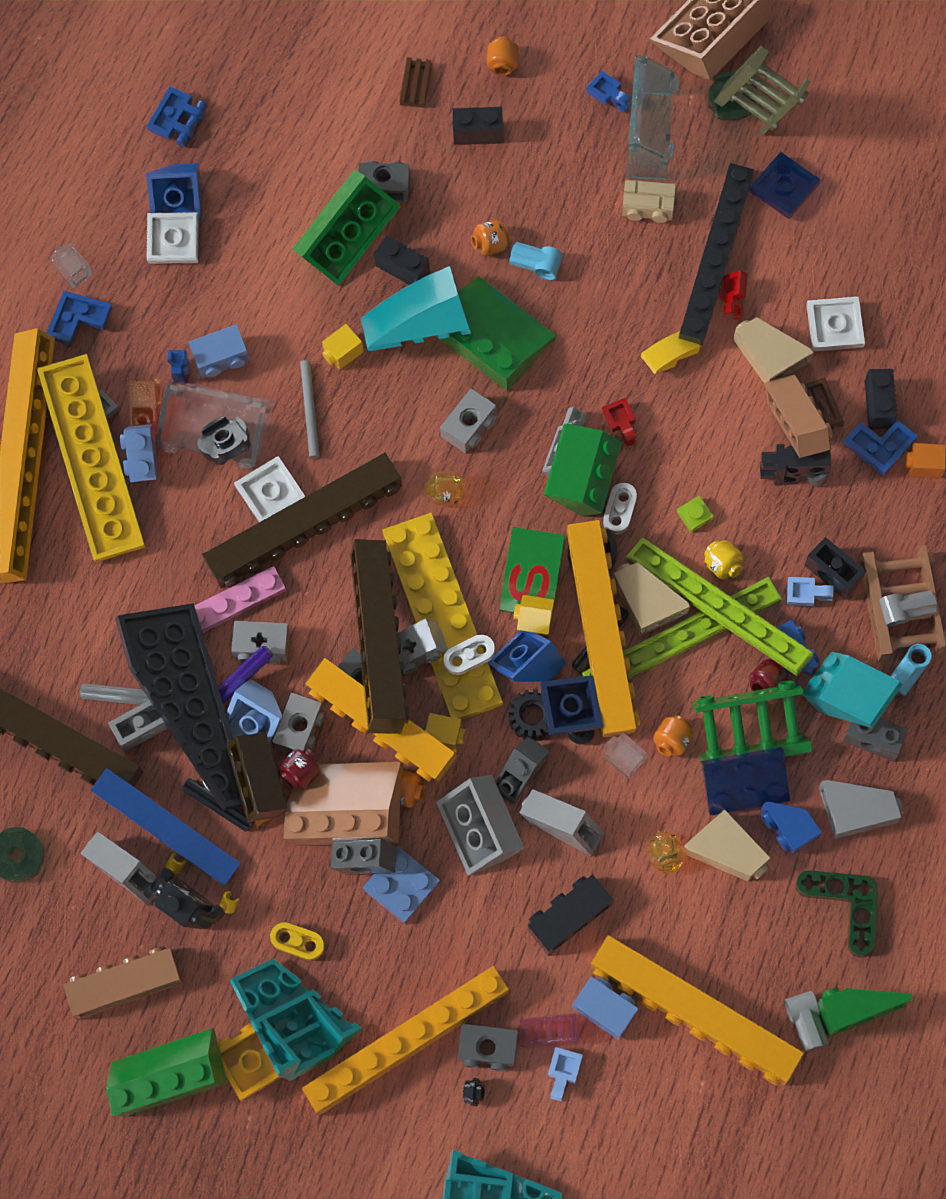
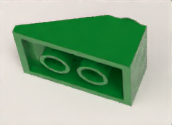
[817,987,914,1038]

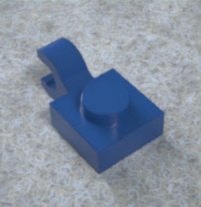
[586,71,630,113]
[167,350,190,384]

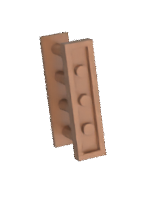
[860,545,946,662]

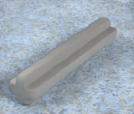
[80,683,149,705]

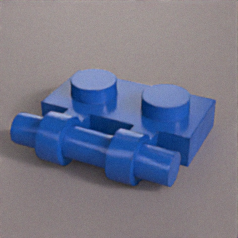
[147,87,208,147]

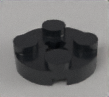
[197,417,251,465]

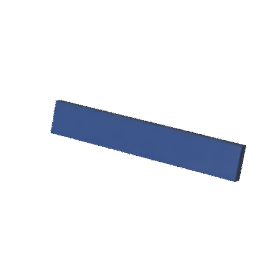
[90,768,240,886]

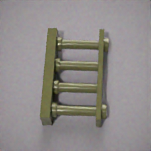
[714,46,811,136]

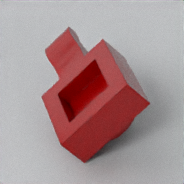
[720,270,748,320]
[602,398,637,447]

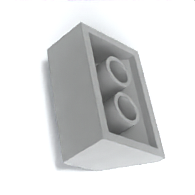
[436,775,524,876]

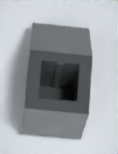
[495,736,550,803]

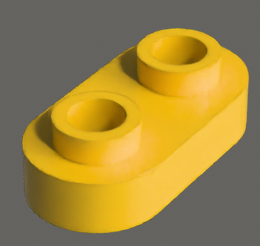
[270,922,325,961]

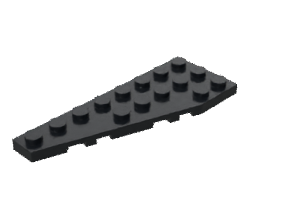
[115,603,243,810]

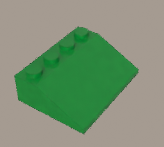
[436,276,557,391]

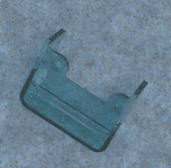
[626,55,679,180]

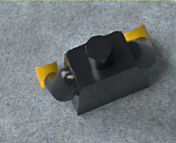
[151,852,239,929]

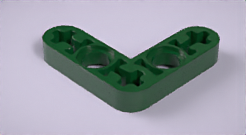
[795,871,877,958]

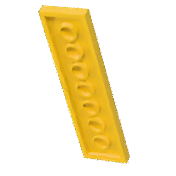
[37,354,146,563]
[382,513,503,720]

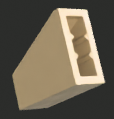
[733,317,813,384]
[613,562,690,636]
[683,810,770,881]

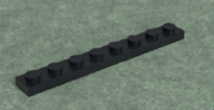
[678,163,754,345]

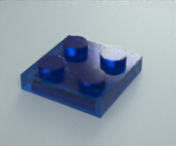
[749,151,821,219]

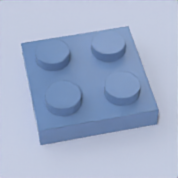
[363,846,440,924]

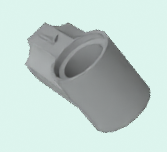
[879,590,937,626]
[784,991,828,1052]

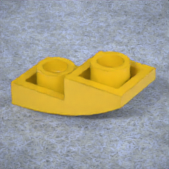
[641,331,701,374]

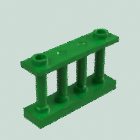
[691,681,812,771]

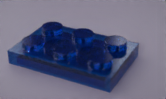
[701,747,790,816]

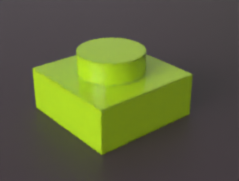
[677,496,714,533]

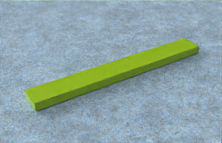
[626,537,813,676]
[582,577,782,680]

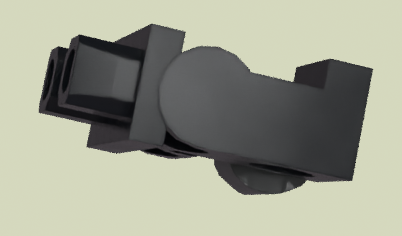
[760,440,831,487]

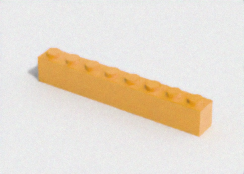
[566,520,640,738]
[590,935,803,1086]
[302,966,509,1116]

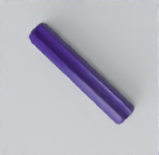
[218,646,273,704]

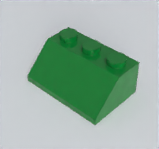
[543,423,622,516]

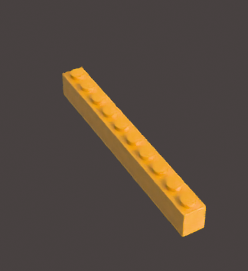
[0,328,55,584]

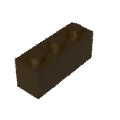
[227,732,287,822]

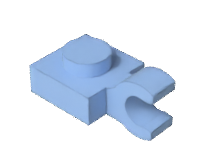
[787,577,834,606]
[548,1047,583,1102]

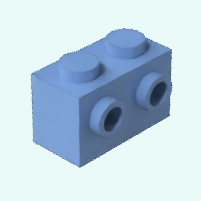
[188,324,250,378]
[120,424,159,482]
[572,977,638,1040]

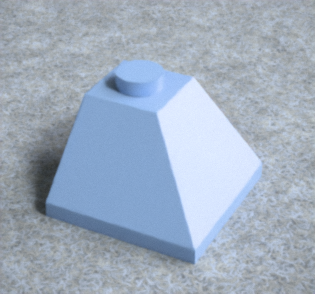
[226,679,282,743]

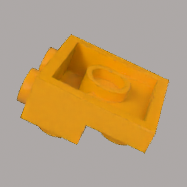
[218,1023,280,1102]

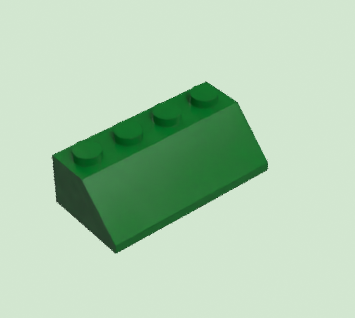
[292,169,401,286]
[106,1028,228,1117]

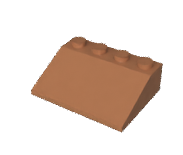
[650,0,774,80]
[283,762,403,846]

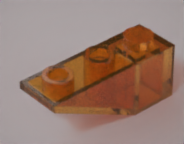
[129,379,160,455]

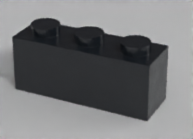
[527,874,614,956]

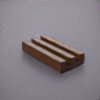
[399,57,432,108]
[804,377,844,430]

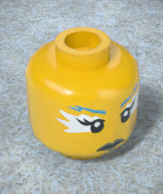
[704,540,744,579]

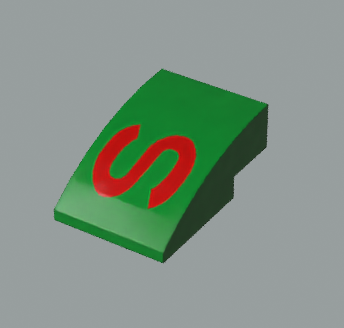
[499,527,565,615]

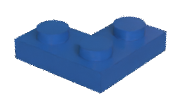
[47,291,113,346]
[843,420,918,476]

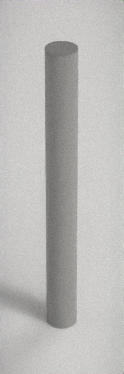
[300,360,320,459]

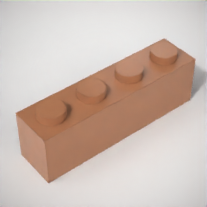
[765,375,832,458]
[63,946,184,1020]

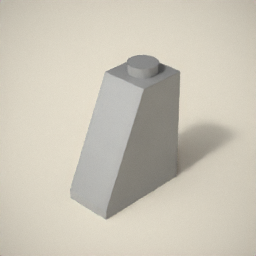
[819,780,903,839]
[519,789,604,856]
[80,832,157,906]

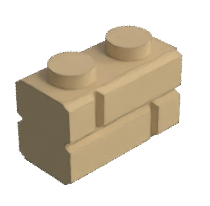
[622,180,676,223]

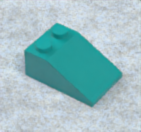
[802,651,903,728]

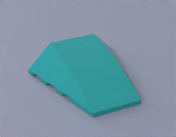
[360,266,471,351]
[230,958,362,1081]
[442,1149,562,1199]

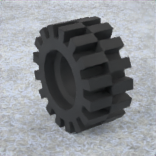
[508,689,549,741]

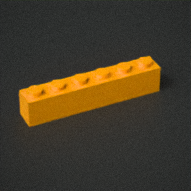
[305,658,457,782]

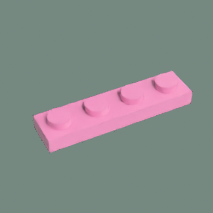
[195,566,286,633]

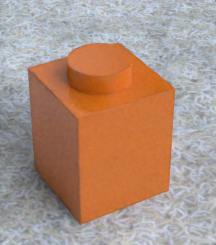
[905,443,946,479]

